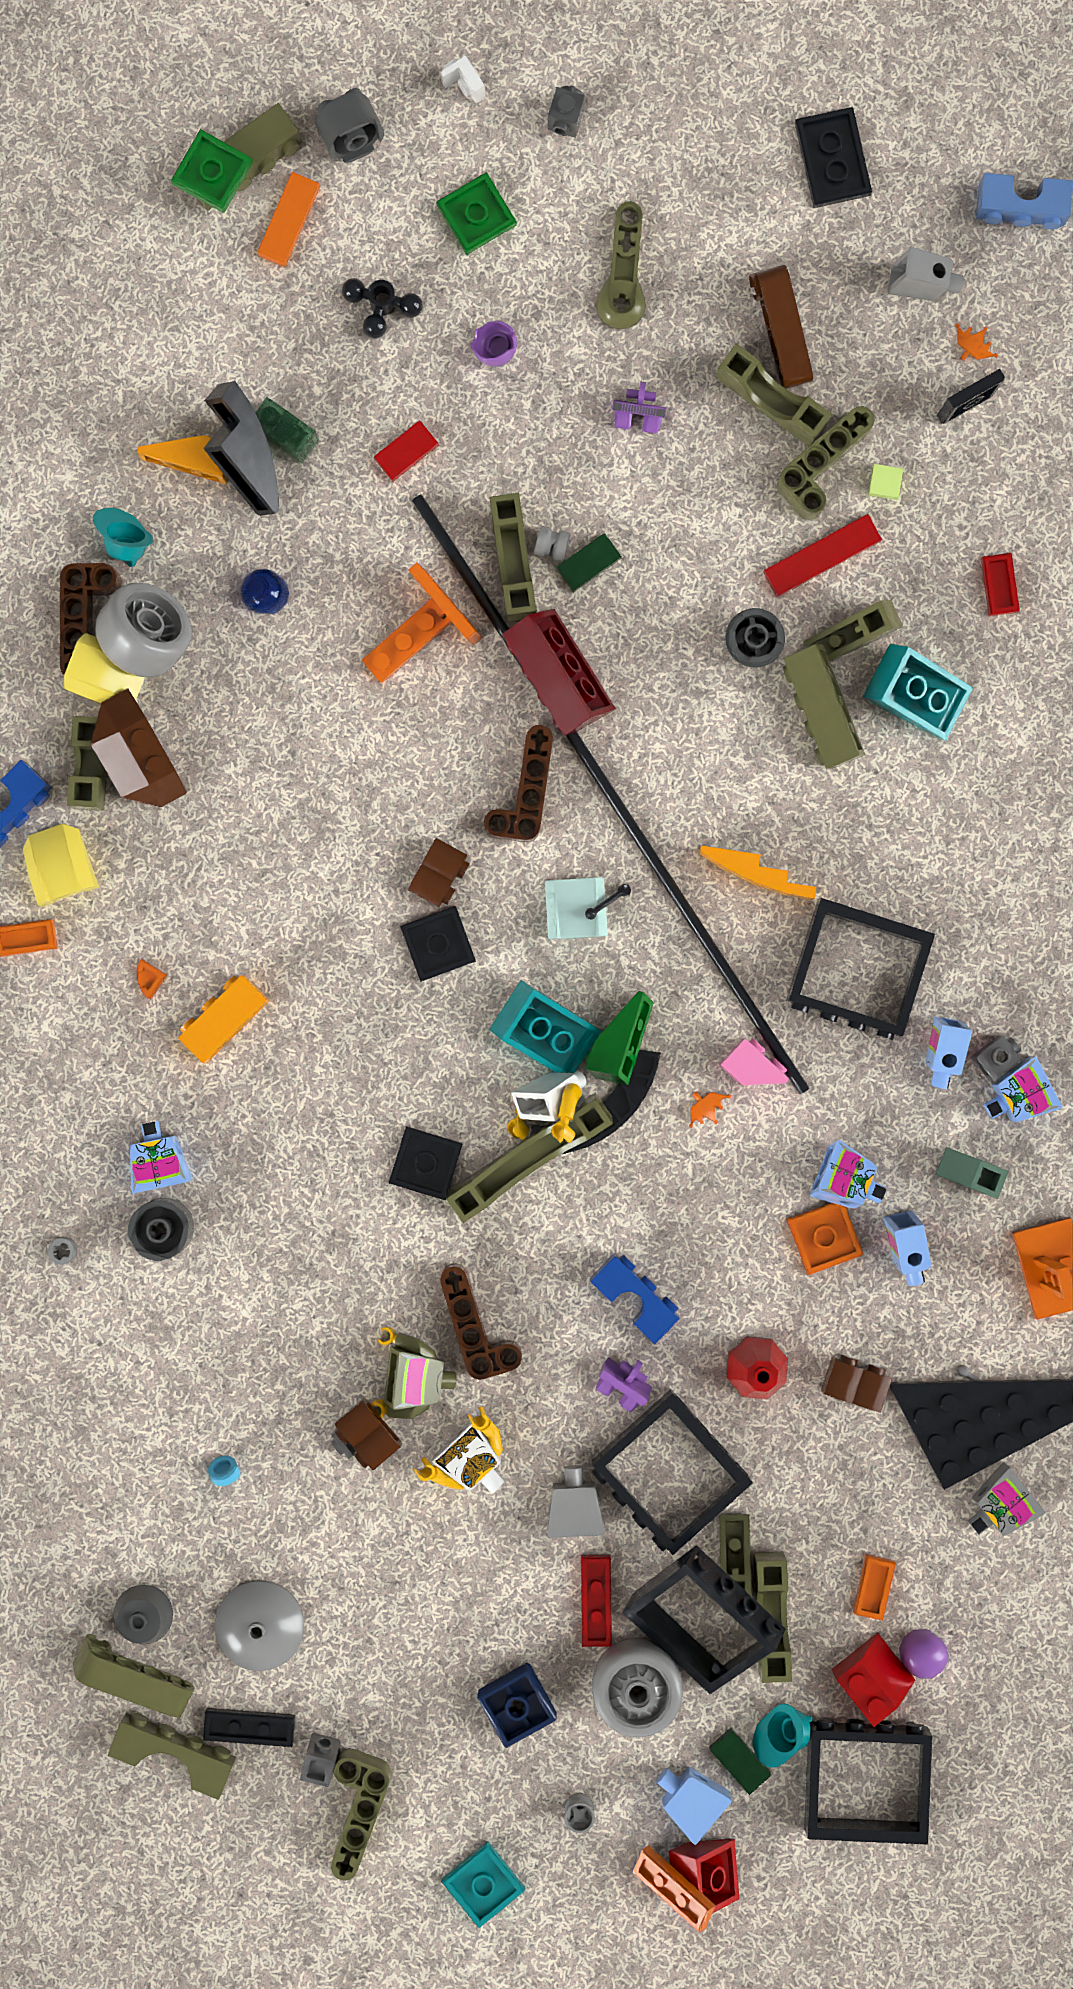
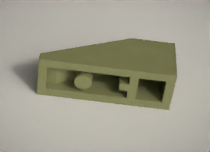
[803,600,903,662]
[719,1514,753,1613]

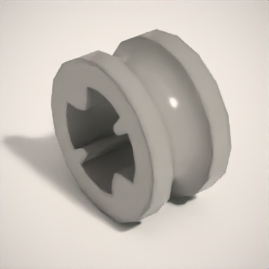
[48,1237,77,1265]

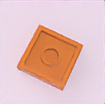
[786,1202,864,1275]

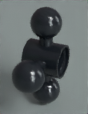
[342,278,423,339]

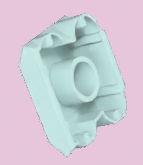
[545,878,608,939]

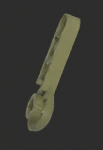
[596,201,646,329]

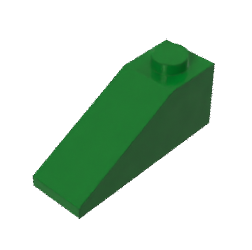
[586,991,654,1085]

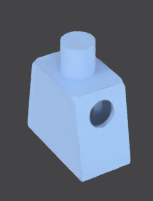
[656,1767,732,1846]

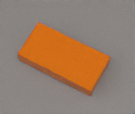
[0,919,58,957]
[853,1554,896,1621]

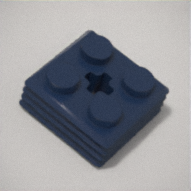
[477,1662,557,1748]

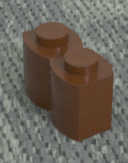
[408,838,470,908]
[821,1354,892,1413]
[335,1398,403,1470]

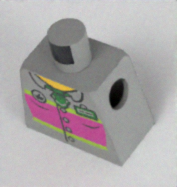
[968,1462,1046,1536]

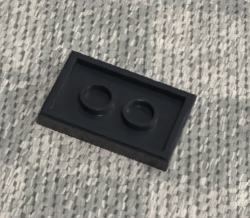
[795,107,872,208]

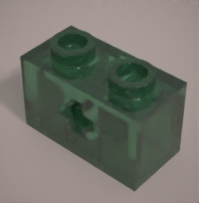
[255,397,319,464]

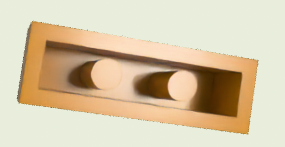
[178,975,270,1064]

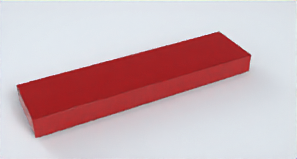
[763,514,882,598]

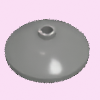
[215,1580,304,1671]

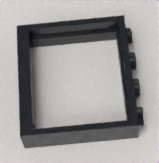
[786,898,935,1040]
[592,1389,753,1555]
[622,1545,786,1694]
[804,1717,932,1845]

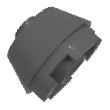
[725,608,785,668]
[114,1585,173,1645]

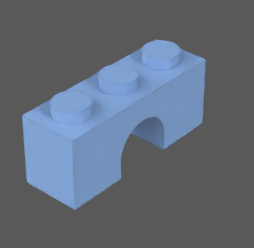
[976,173,1073,229]

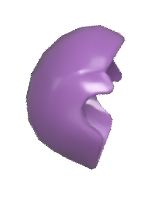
[471,321,517,367]
[899,1629,949,1679]

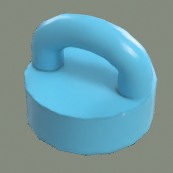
[208,1455,240,1486]

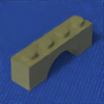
[715,343,832,447]
[489,492,537,622]
[753,1551,792,1683]
[107,1713,236,1800]

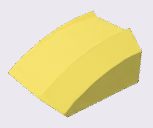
[64,633,145,705]
[23,824,99,907]

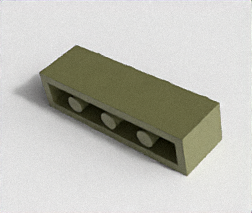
[199,103,302,211]
[783,644,865,769]

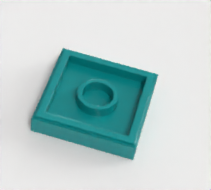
[441,1841,525,1928]

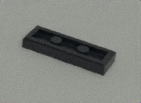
[203,1708,296,1747]

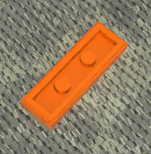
[257,172,320,267]
[633,1845,716,1933]

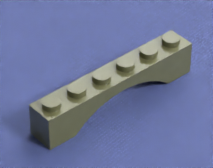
[446,1092,613,1223]

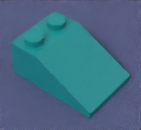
[863,644,973,741]
[489,980,601,1073]

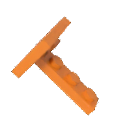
[361,562,483,683]
[1012,1217,1073,1320]

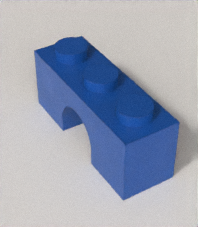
[0,759,53,847]
[590,1253,680,1345]

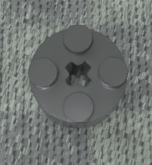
[315,88,384,163]
[128,1198,194,1261]

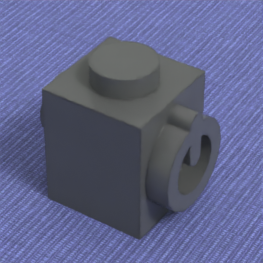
[548,85,585,138]

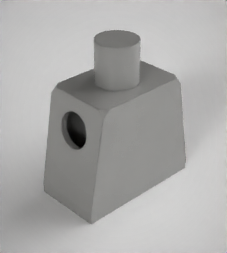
[888,247,964,301]
[547,1465,605,1538]

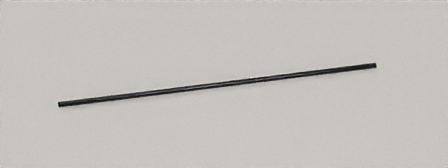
[412,494,809,1094]

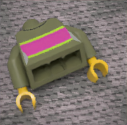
[371,1327,457,1419]

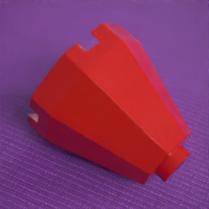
[726,1336,788,1399]

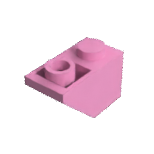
[719,1038,789,1085]

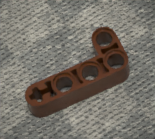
[749,265,813,389]
[60,563,122,675]
[484,725,553,842]
[440,1263,522,1380]

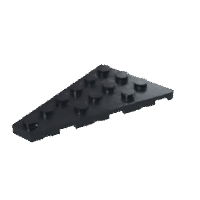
[889,1379,1073,1490]

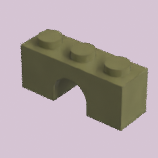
[67,716,107,811]

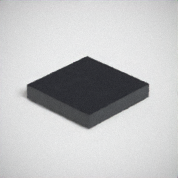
[937,369,1005,424]
[400,906,476,982]
[389,1126,463,1200]

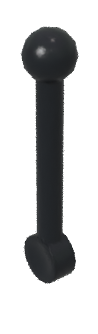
[585,884,631,920]

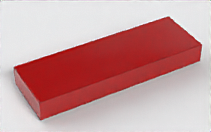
[581,1555,612,1647]

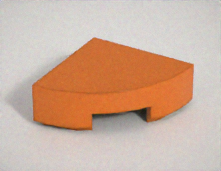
[137,959,167,1000]

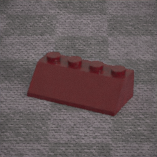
[502,609,616,736]

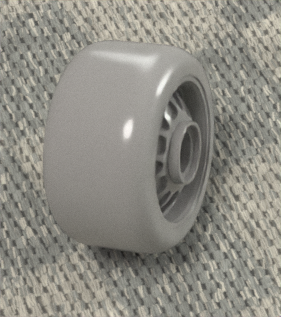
[95,583,192,678]
[592,1638,683,1737]

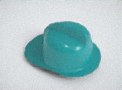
[93,508,153,567]
[752,1703,813,1767]

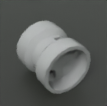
[534,526,570,562]
[564,1793,595,1833]

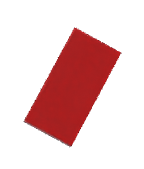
[374,420,439,482]
[981,553,1020,617]

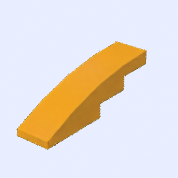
[699,846,816,900]

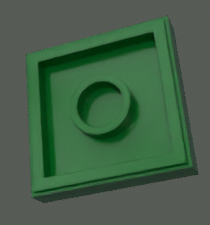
[171,129,253,213]
[436,172,517,255]

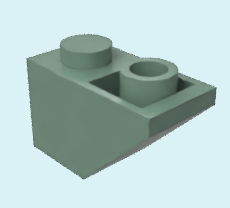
[935,1147,1009,1199]

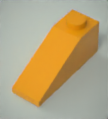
[137,435,228,484]

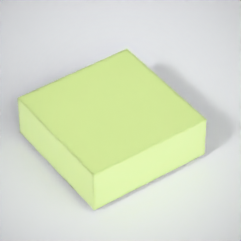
[868,464,903,500]

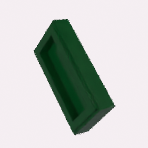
[556,533,622,593]
[709,1727,772,1795]

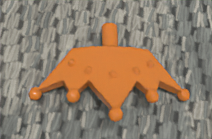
[955,323,998,361]
[689,1091,731,1128]

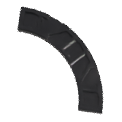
[530,1050,661,1155]

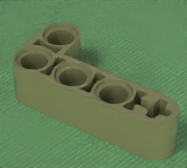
[777,406,875,520]
[73,1634,195,1718]
[331,1748,391,1881]

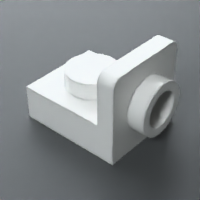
[441,56,486,103]

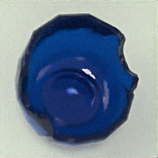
[240,569,290,615]

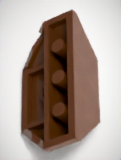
[91,688,187,807]

